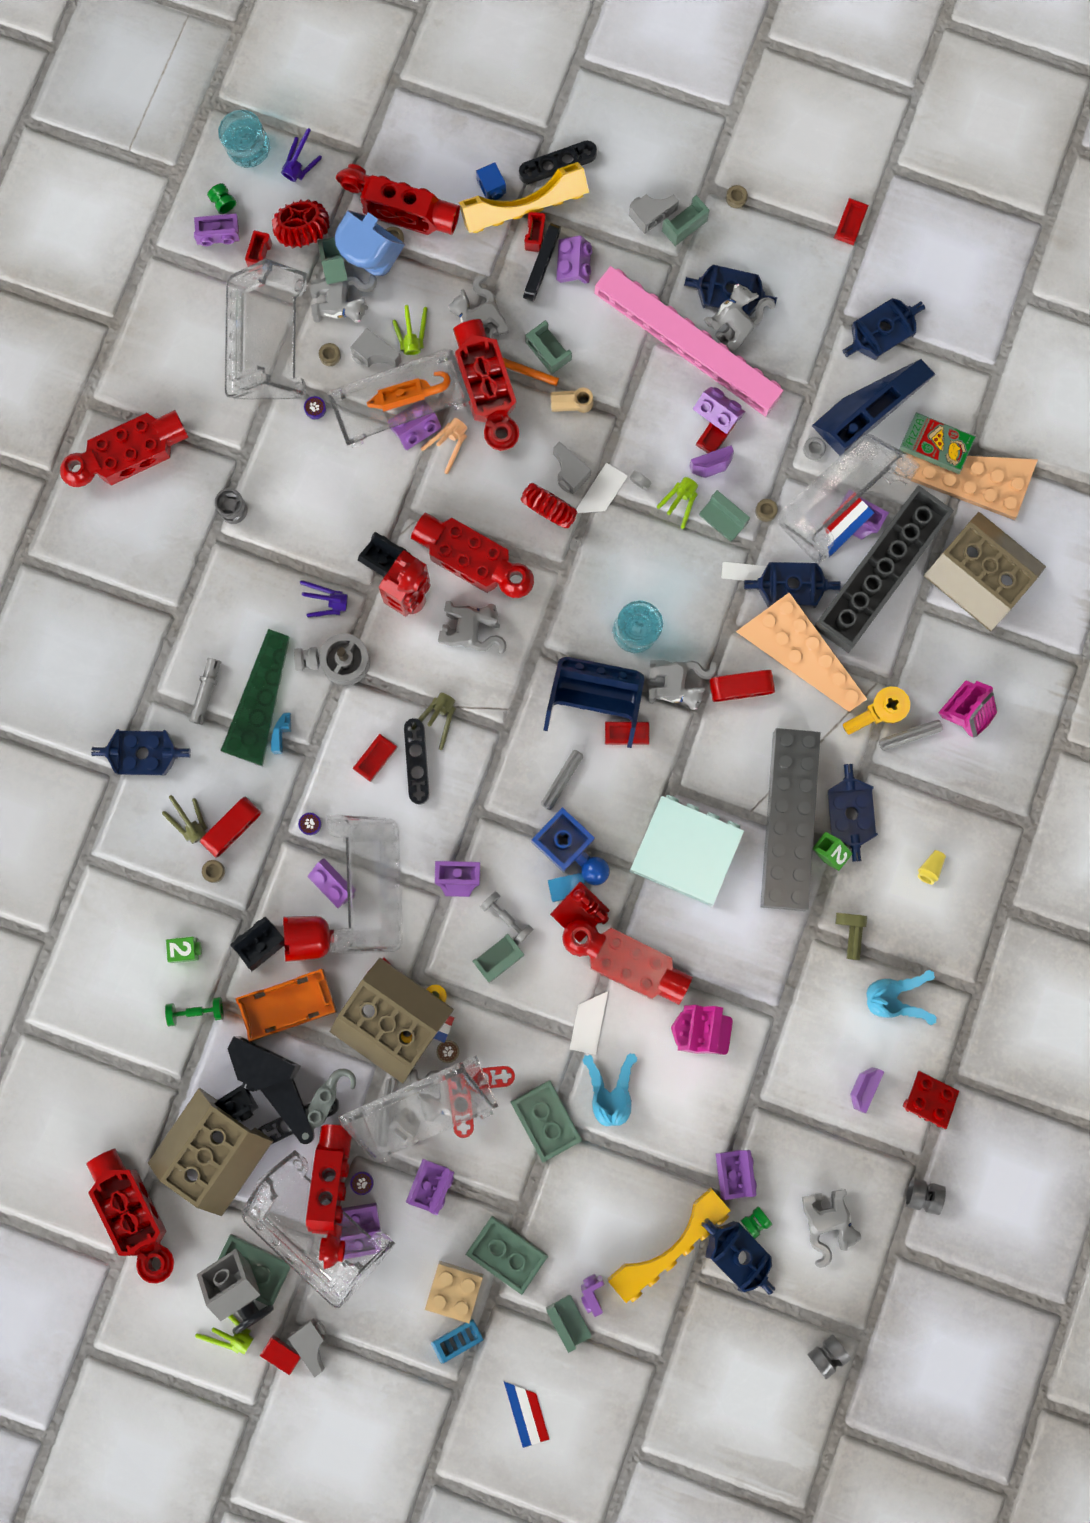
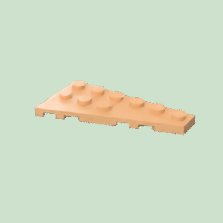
[893,452,1038,520]
[736,593,867,712]

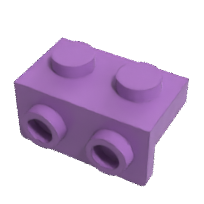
[194,214,240,246]
[556,235,592,284]
[693,387,746,434]
[388,400,441,450]
[307,858,355,908]
[715,1150,757,1200]
[406,1159,454,1215]
[581,1274,605,1317]

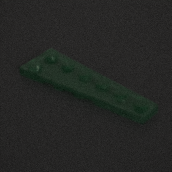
[220,629,290,767]

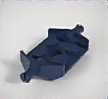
[684,265,777,317]
[842,298,925,360]
[744,562,841,608]
[91,729,191,775]
[827,764,878,862]
[701,1218,775,1295]

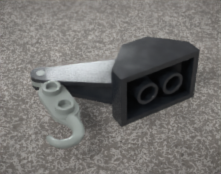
[227,1036,356,1144]

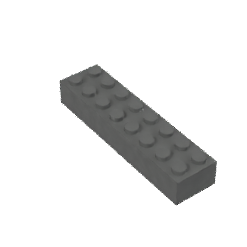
[814,485,954,653]
[760,728,821,911]

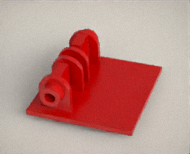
[550,881,610,943]
[903,1071,959,1129]

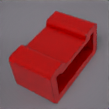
[524,212,545,252]
[245,230,272,272]
[260,1335,301,1375]

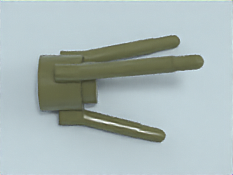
[411,693,456,750]
[162,795,208,844]

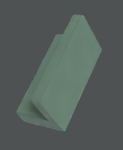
[699,490,750,542]
[546,1295,591,1353]

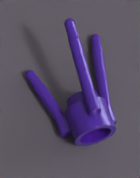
[281,128,322,182]
[300,580,348,617]

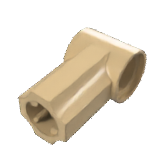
[551,387,593,413]

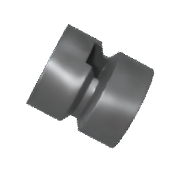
[215,488,247,524]
[906,1178,946,1215]
[807,1334,852,1379]

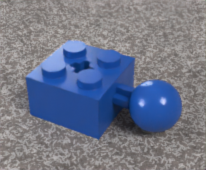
[531,807,610,885]

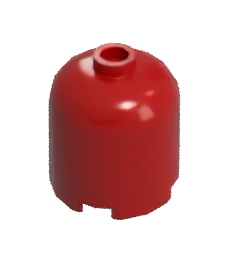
[283,916,335,962]

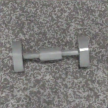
[480,891,534,945]

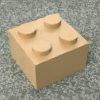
[425,1261,483,1323]

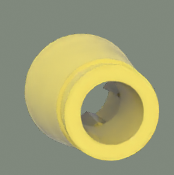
[918,850,946,885]

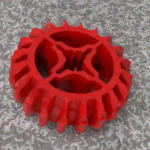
[272,199,330,248]
[521,483,578,528]

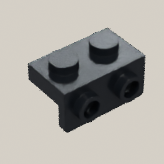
[357,532,411,577]
[230,917,285,971]
[213,1086,259,1133]

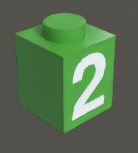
[813,832,852,871]
[166,937,202,963]

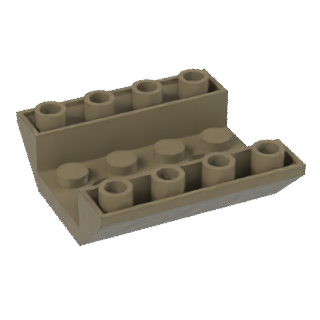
[924,512,1046,632]
[329,958,454,1084]
[148,1088,274,1216]

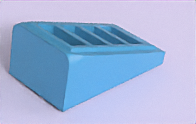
[431,1319,484,1364]

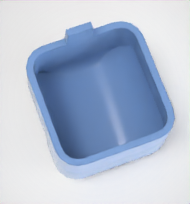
[334,210,405,276]

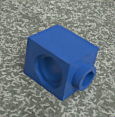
[476,162,506,200]

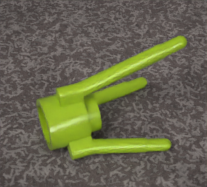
[393,305,427,355]
[657,477,698,529]
[195,1315,254,1354]

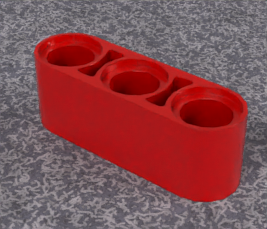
[709,670,775,702]
[200,796,262,858]

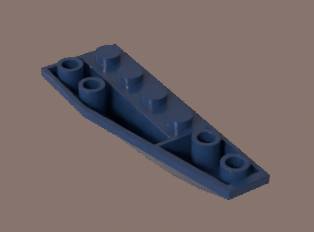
[812,359,935,457]

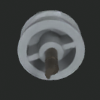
[319,634,370,686]

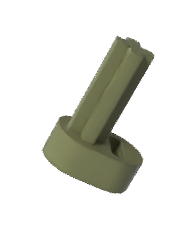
[835,913,867,960]

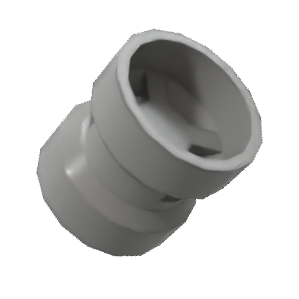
[294,647,319,671]

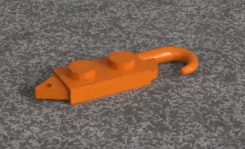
[367,371,451,412]

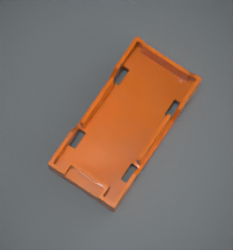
[235,969,337,1042]

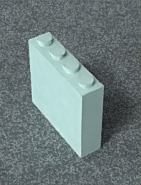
[630,795,744,906]

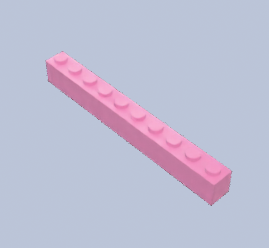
[595,266,783,417]

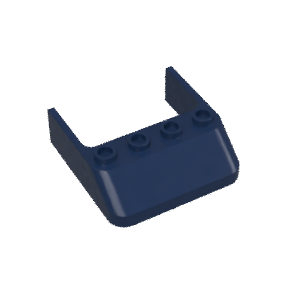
[543,657,645,748]

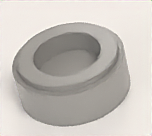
[803,437,826,460]
[630,471,651,490]

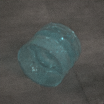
[218,110,270,168]
[612,601,663,653]

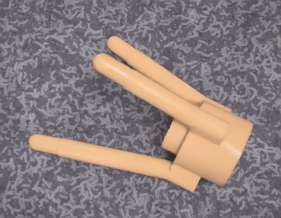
[421,418,467,474]

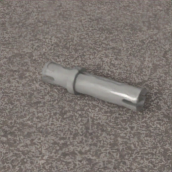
[189,658,221,725]

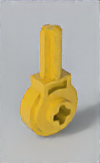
[843,686,910,735]

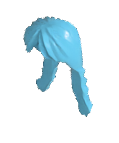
[866,970,937,1025]
[583,1053,637,1126]

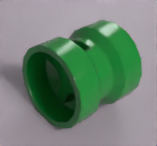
[207,183,237,214]
[740,1206,772,1239]

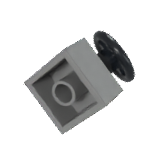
[197,1249,274,1334]

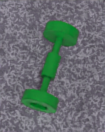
[165,997,224,1027]

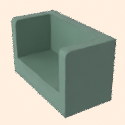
[662,195,710,246]
[317,237,348,284]
[525,320,572,375]
[472,934,524,983]

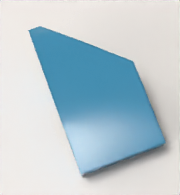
[271,713,291,754]
[548,873,586,902]

